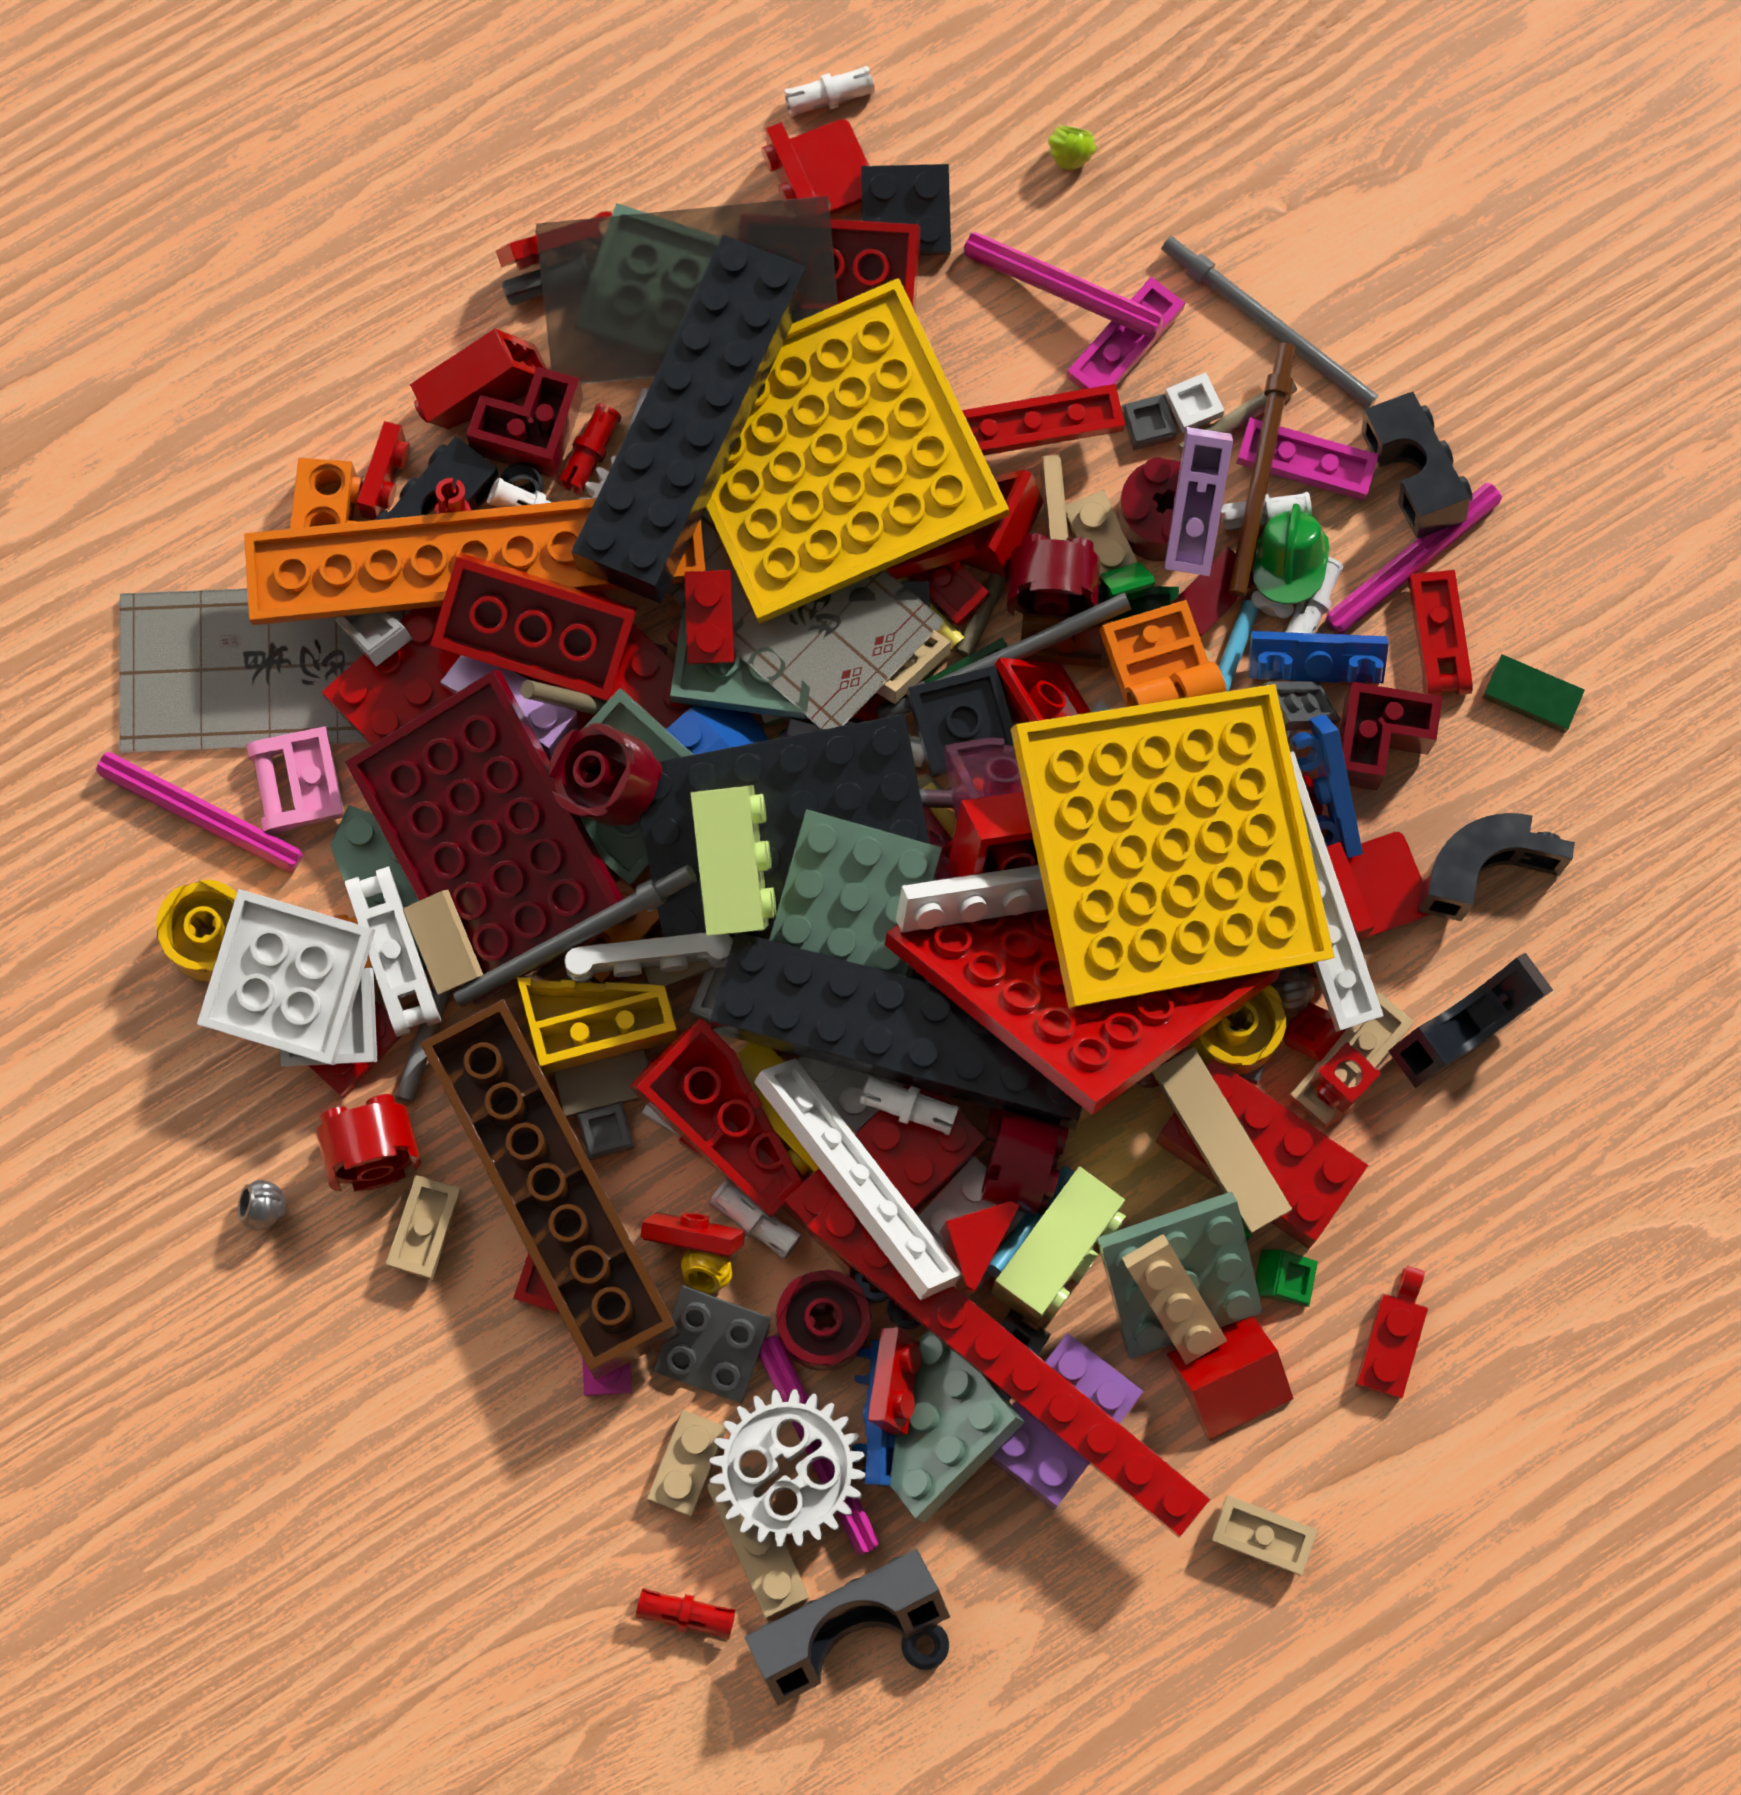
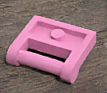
[246,726,344,834]

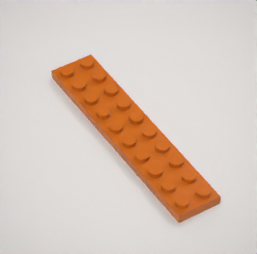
[244,498,706,625]

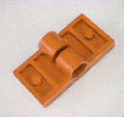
[1099,600,1227,707]

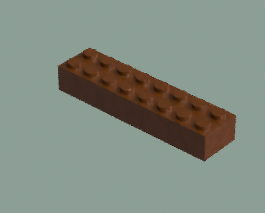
[420,999,680,1380]

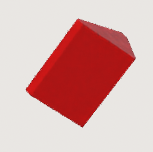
[959,469,1044,579]
[994,657,1092,724]
[939,1201,1020,1298]
[1166,1316,1294,1440]

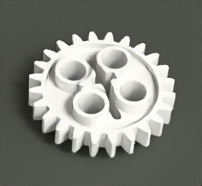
[710,1389,866,1547]

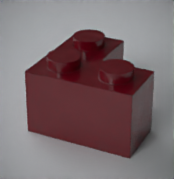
[466,366,583,478]
[1339,682,1443,791]

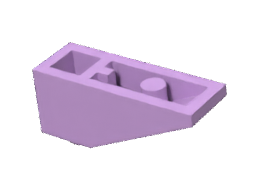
[1165,427,1233,576]
[440,655,579,761]

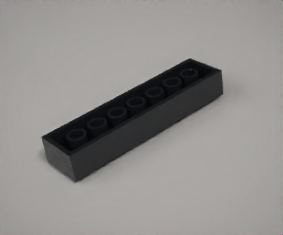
[571,234,809,604]
[710,932,1082,1130]

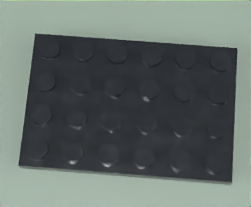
[640,714,937,937]

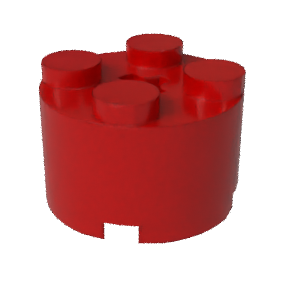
[316,1094,422,1192]

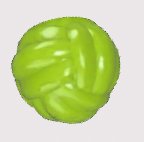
[1048,125,1097,170]

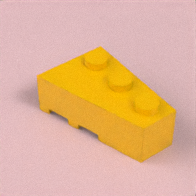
[517,977,678,1076]

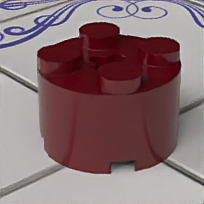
[1117,457,1181,562]
[1007,534,1100,617]
[549,723,662,826]
[980,1109,1069,1215]
[776,1270,871,1371]

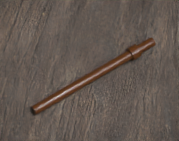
[1228,343,1296,597]

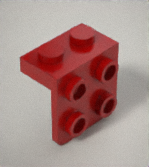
[761,119,869,218]
[1326,831,1430,942]

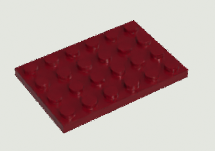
[345,670,623,1005]

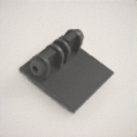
[654,1285,771,1404]

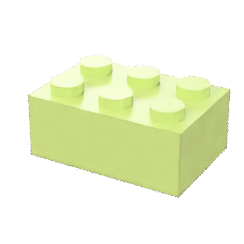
[691,785,777,936]
[991,1166,1126,1326]

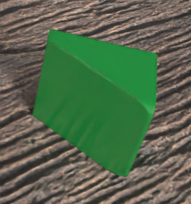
[1099,563,1155,601]
[1255,1249,1318,1307]

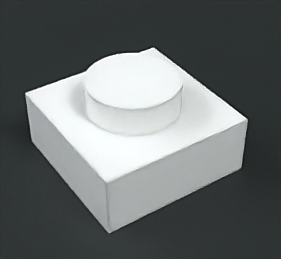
[1165,372,1225,433]

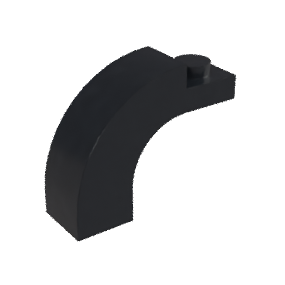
[1417,813,1575,922]
[1388,952,1553,1089]

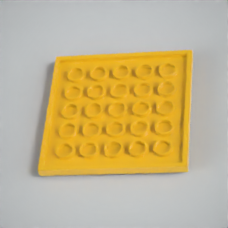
[706,278,1010,624]
[1010,684,1335,1008]

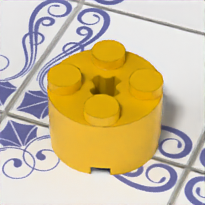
[156,879,237,982]
[1189,985,1286,1075]

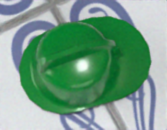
[1253,503,1329,605]

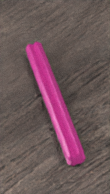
[964,232,1163,338]
[1325,482,1503,634]
[96,752,303,873]
[759,1335,879,1556]

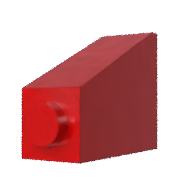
[410,328,547,429]

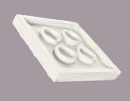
[197,889,376,1065]

